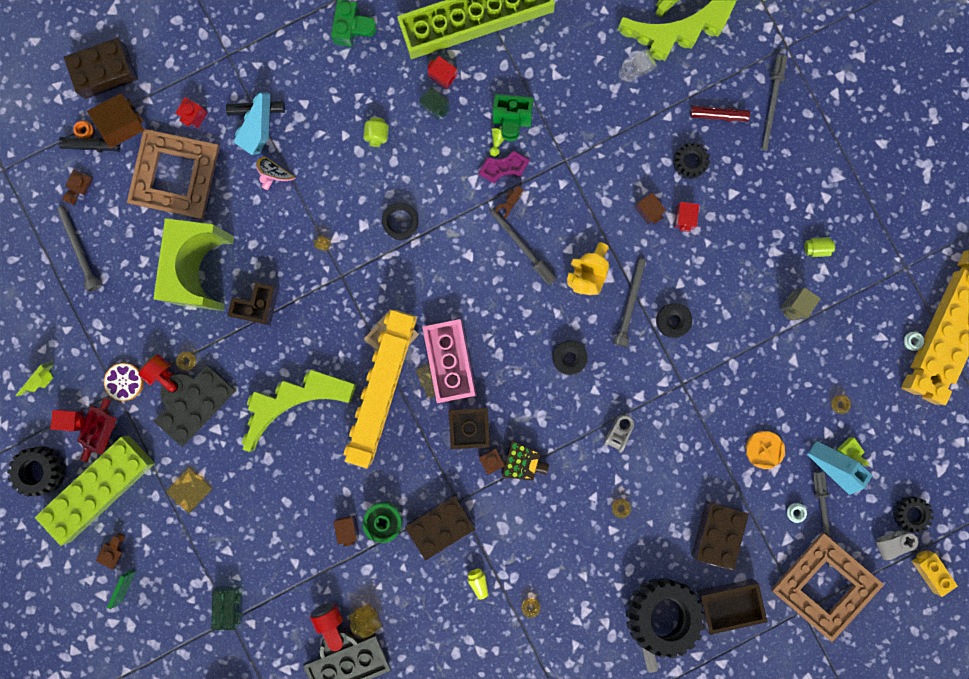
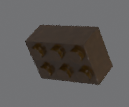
[64,38,138,99]
[405,494,475,561]
[691,500,749,571]
[696,579,768,635]

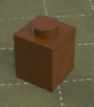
[634,192,666,225]
[479,447,505,475]
[333,515,359,546]

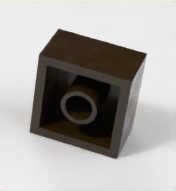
[449,407,490,450]

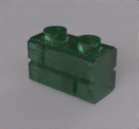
[211,586,243,630]

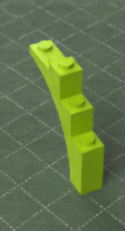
[618,0,737,61]
[242,370,357,452]

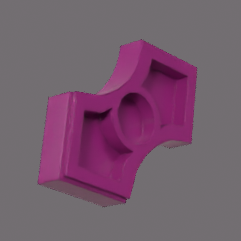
[478,151,530,184]

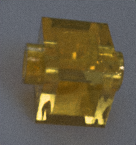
[349,604,383,638]

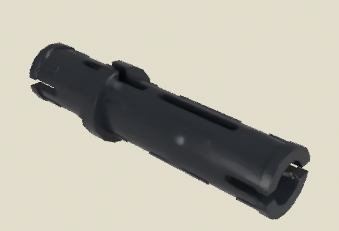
[226,100,285,116]
[59,137,121,152]

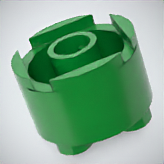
[362,501,403,543]

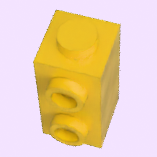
[912,550,958,597]

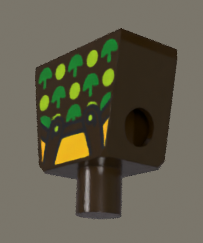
[502,440,549,480]

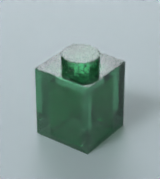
[419,87,450,121]

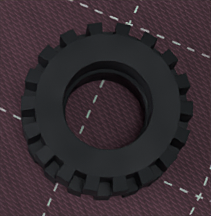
[7,446,66,497]

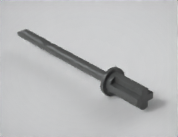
[762,54,787,151]
[490,209,557,286]
[813,471,834,568]

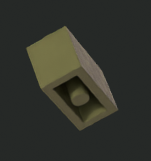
[780,288,821,321]

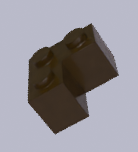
[228,282,279,326]

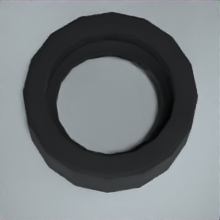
[382,202,419,240]

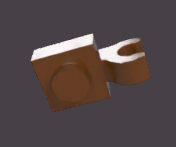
[62,170,93,205]
[496,186,524,219]
[96,533,125,570]

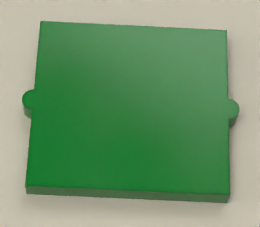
[107,569,136,609]

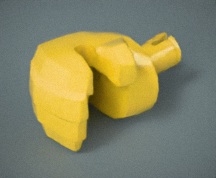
[567,242,609,295]

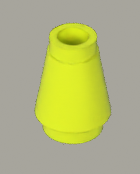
[467,568,489,599]

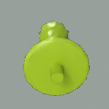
[489,126,504,156]

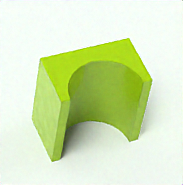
[153,218,234,311]

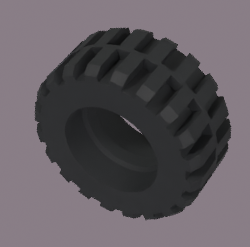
[626,578,706,658]

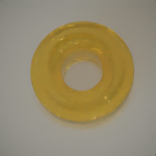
[313,236,332,251]
[176,352,196,371]
[831,395,851,414]
[612,499,631,518]
[521,598,541,618]

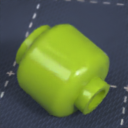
[363,117,389,147]

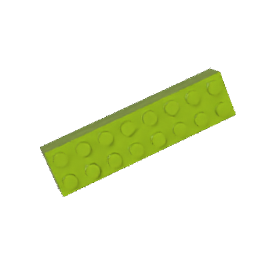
[397,0,555,59]

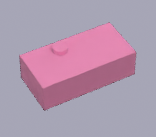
[423,319,477,403]

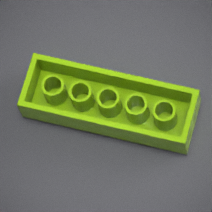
[35,436,155,546]

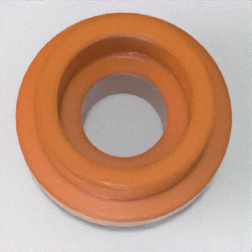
[74,121,94,138]

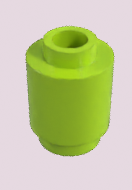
[804,237,835,257]

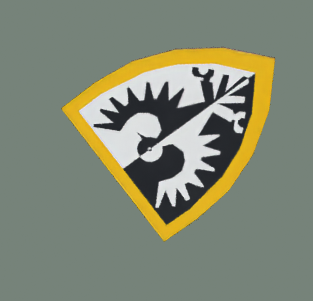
[256,157,296,190]

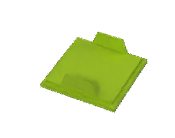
[16,361,54,396]

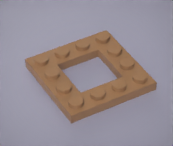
[127,129,220,220]
[771,532,884,642]

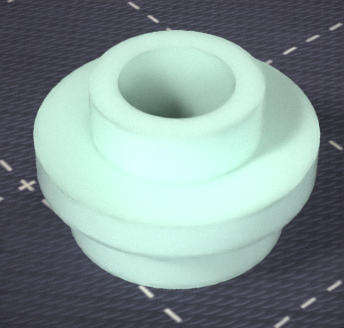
[904,332,924,351]
[787,503,807,523]

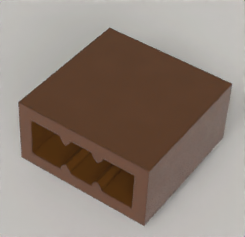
[87,93,145,148]

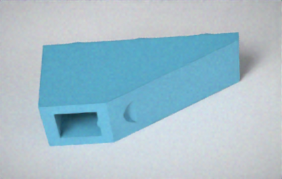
[234,92,270,155]
[807,441,873,495]

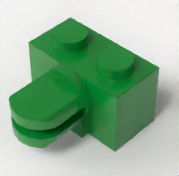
[331,0,376,47]
[493,94,533,141]

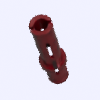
[690,105,750,122]

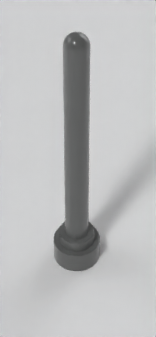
[57,206,102,292]
[613,258,646,347]

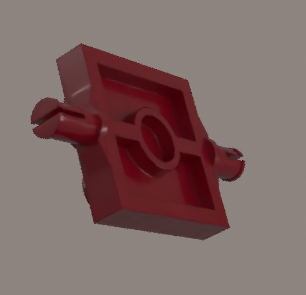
[77,397,117,462]

